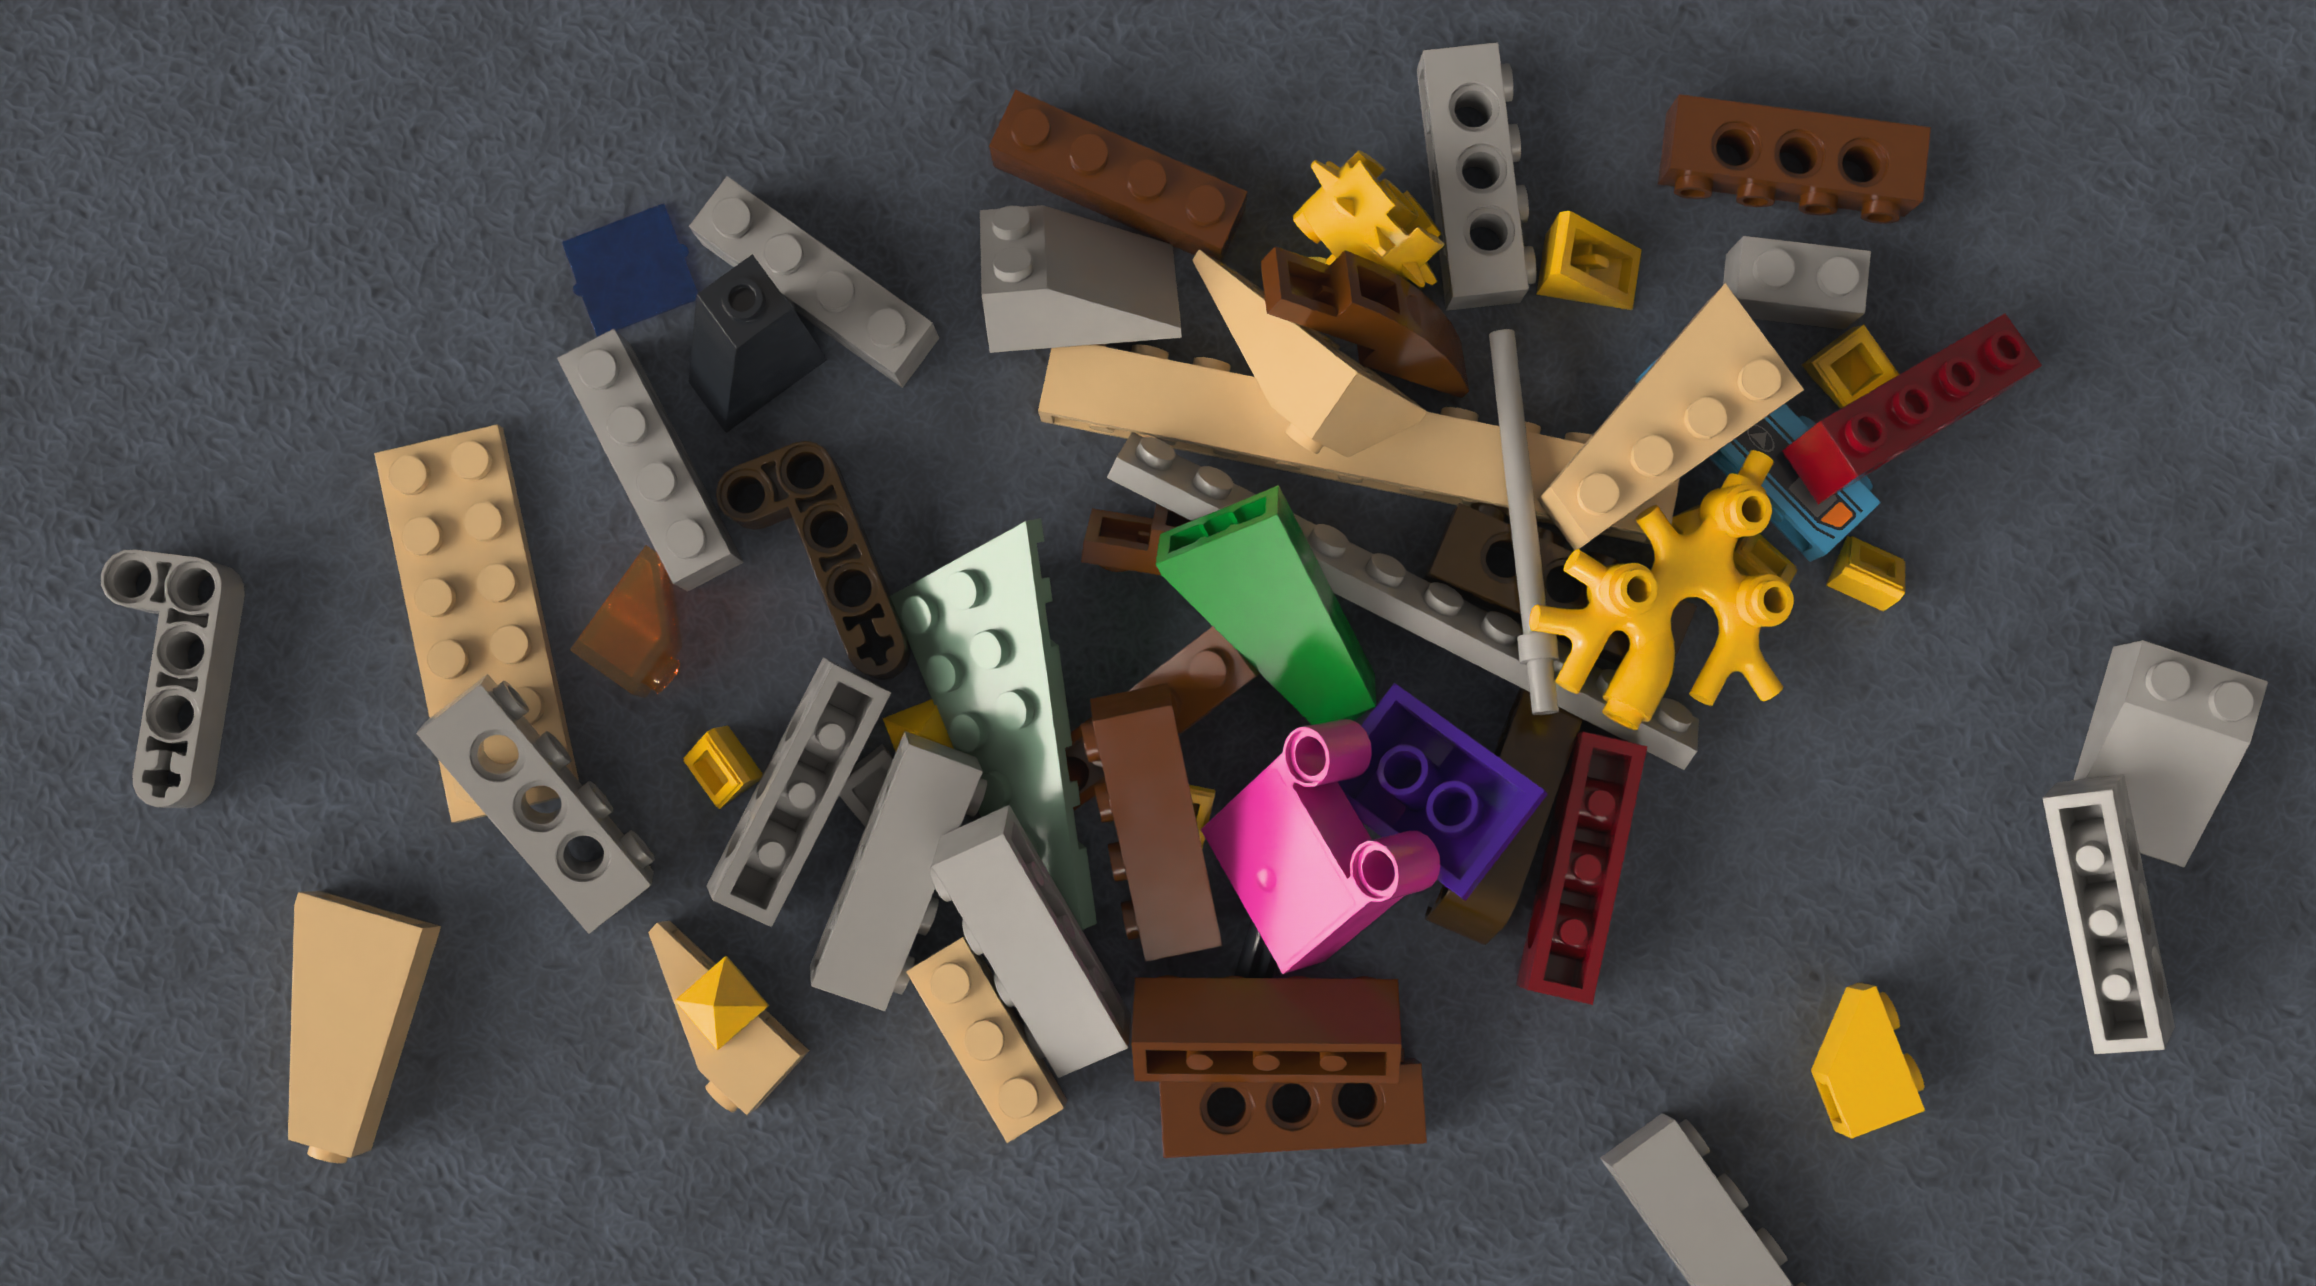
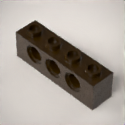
[1423,502,1697,666]

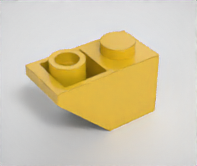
[1811,983,1925,1138]

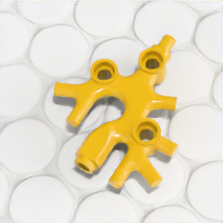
[1529,450,1794,730]

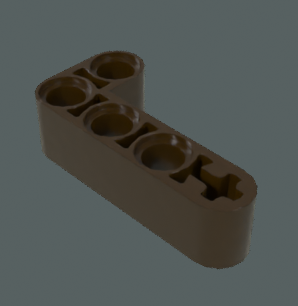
[716,441,911,680]
[1425,687,1583,945]

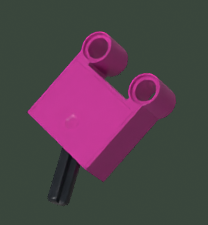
[1201,720,1440,978]

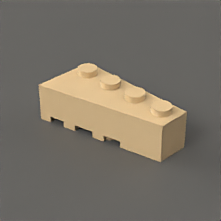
[1537,283,1804,551]

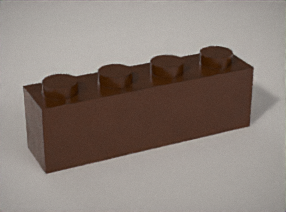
[989,89,1248,262]
[1081,683,1222,962]
[1132,975,1401,1083]

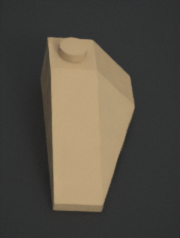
[1192,249,1427,458]

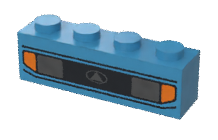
[1635,359,1881,562]

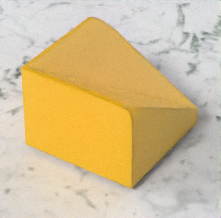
[1802,325,1900,408]

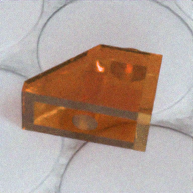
[570,545,682,698]

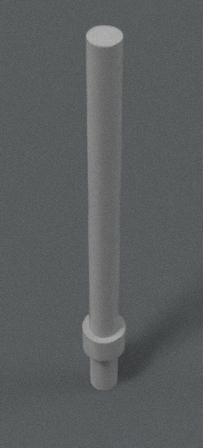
[1489,329,1559,715]

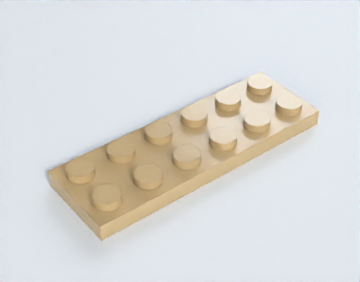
[374,424,579,823]

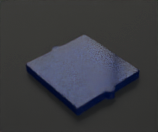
[562,203,698,337]

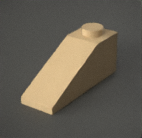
[648,921,809,1115]

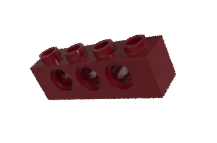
[1782,313,2042,505]
[1516,732,1648,1005]

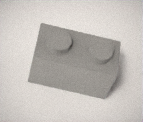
[1723,236,1871,329]

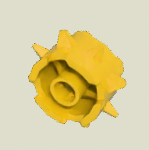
[1293,150,1444,287]

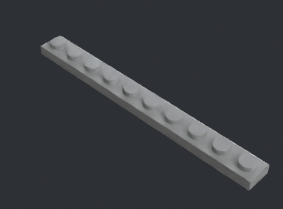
[1107,432,1699,770]

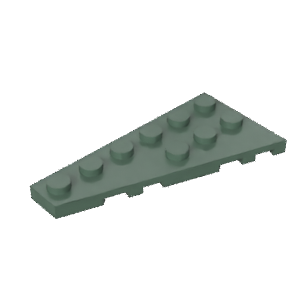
[890,518,1097,930]

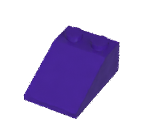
[1338,683,1548,901]

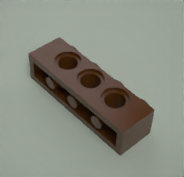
[1658,94,1931,224]
[1159,1047,1427,1158]

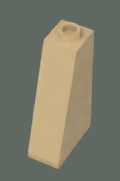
[288,891,441,1163]

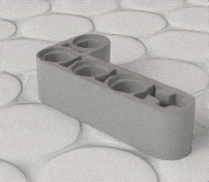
[101,550,245,808]

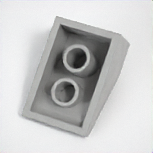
[980,205,1182,353]
[2074,640,2268,867]

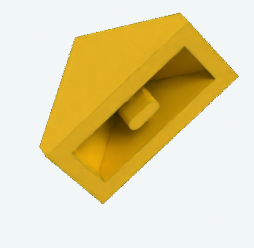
[1536,211,1642,310]

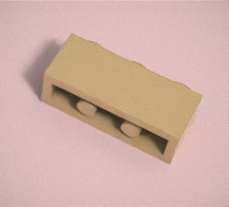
[906,936,1067,1143]

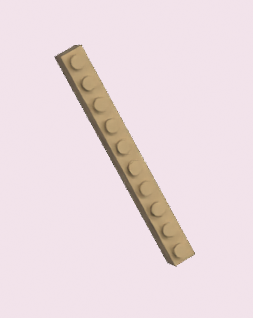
[1038,344,1680,545]

